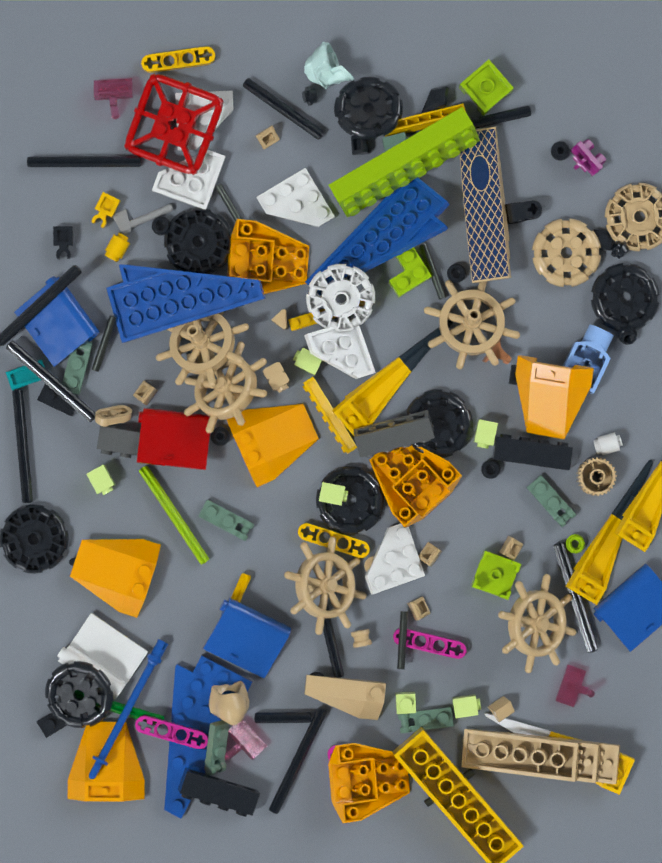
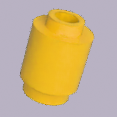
[105,233,130,262]

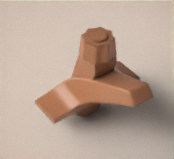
[482,338,512,364]

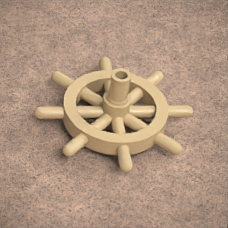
[424,280,520,369]
[156,312,249,387]
[184,341,267,433]
[284,537,367,635]
[498,574,576,673]

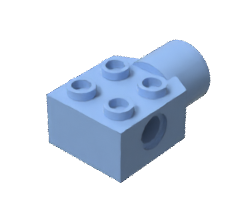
[563,324,614,394]

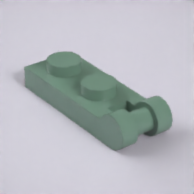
[62,342,93,395]
[526,475,576,528]
[198,499,255,541]
[398,706,454,733]
[204,720,229,775]

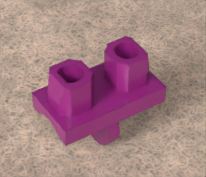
[570,139,606,177]

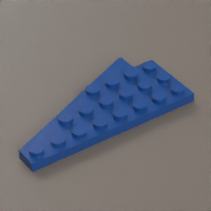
[305,177,450,295]
[106,264,266,343]
[164,655,253,819]

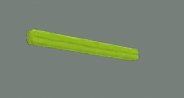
[139,466,209,565]

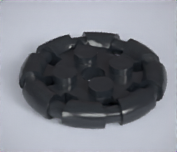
[334,77,403,140]
[164,207,231,274]
[591,263,660,331]
[406,389,473,458]
[316,466,385,535]
[0,504,69,574]
[45,661,114,728]

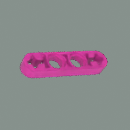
[393,628,466,659]
[135,715,208,749]

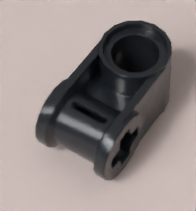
[505,200,542,224]

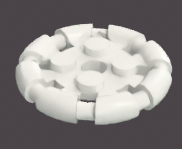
[306,264,376,332]

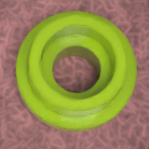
[565,534,585,553]

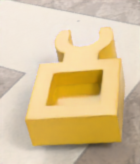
[92,192,121,228]

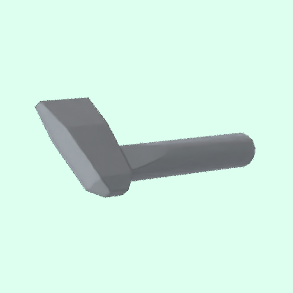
[113,204,173,234]

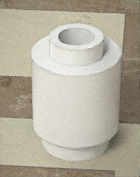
[593,432,623,455]

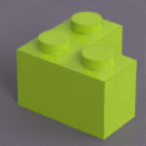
[389,247,432,298]

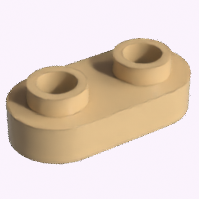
[95,405,132,427]

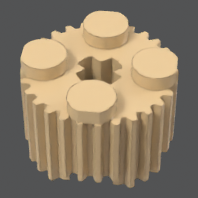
[576,457,617,496]

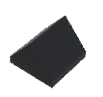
[351,135,369,155]

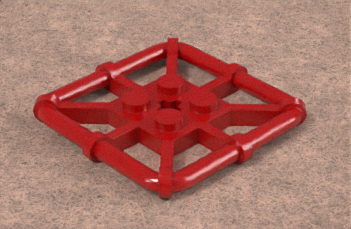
[124,73,224,175]

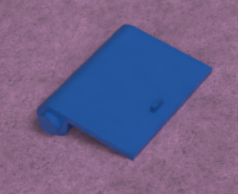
[14,276,100,367]
[593,563,662,652]
[203,598,291,679]

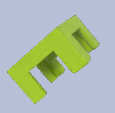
[459,59,514,116]
[471,550,521,600]

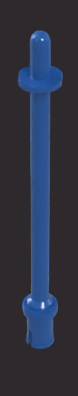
[89,639,169,779]

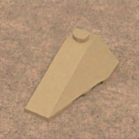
[304,675,386,720]

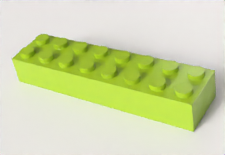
[328,107,480,218]

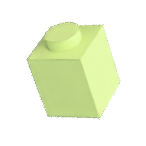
[293,348,323,376]
[473,419,498,449]
[86,465,116,496]
[319,482,348,506]
[395,692,416,714]
[452,694,481,718]

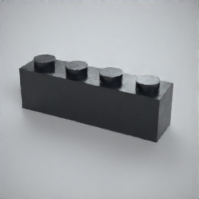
[492,434,573,470]
[178,768,260,817]

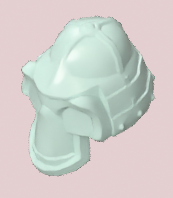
[304,42,354,89]

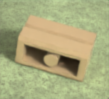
[263,362,290,393]

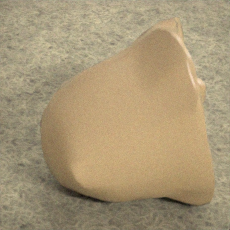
[209,681,249,725]

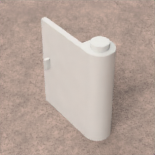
[57,613,149,700]

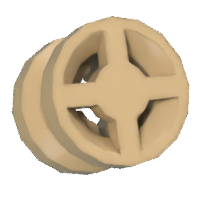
[351,629,372,648]

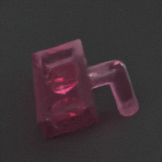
[94,78,133,119]
[555,664,595,707]
[225,720,267,760]

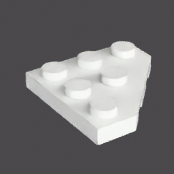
[175,91,234,151]
[152,150,226,210]
[256,168,335,227]
[304,324,376,379]
[365,523,425,595]

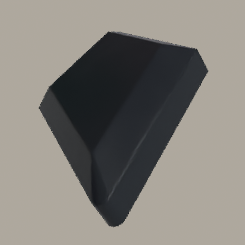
[421,86,449,114]

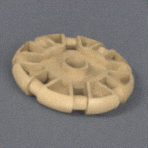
[605,183,662,251]
[532,218,601,287]

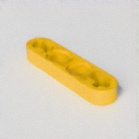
[141,47,216,73]
[298,523,370,558]

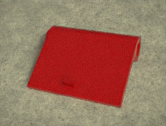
[137,408,211,470]

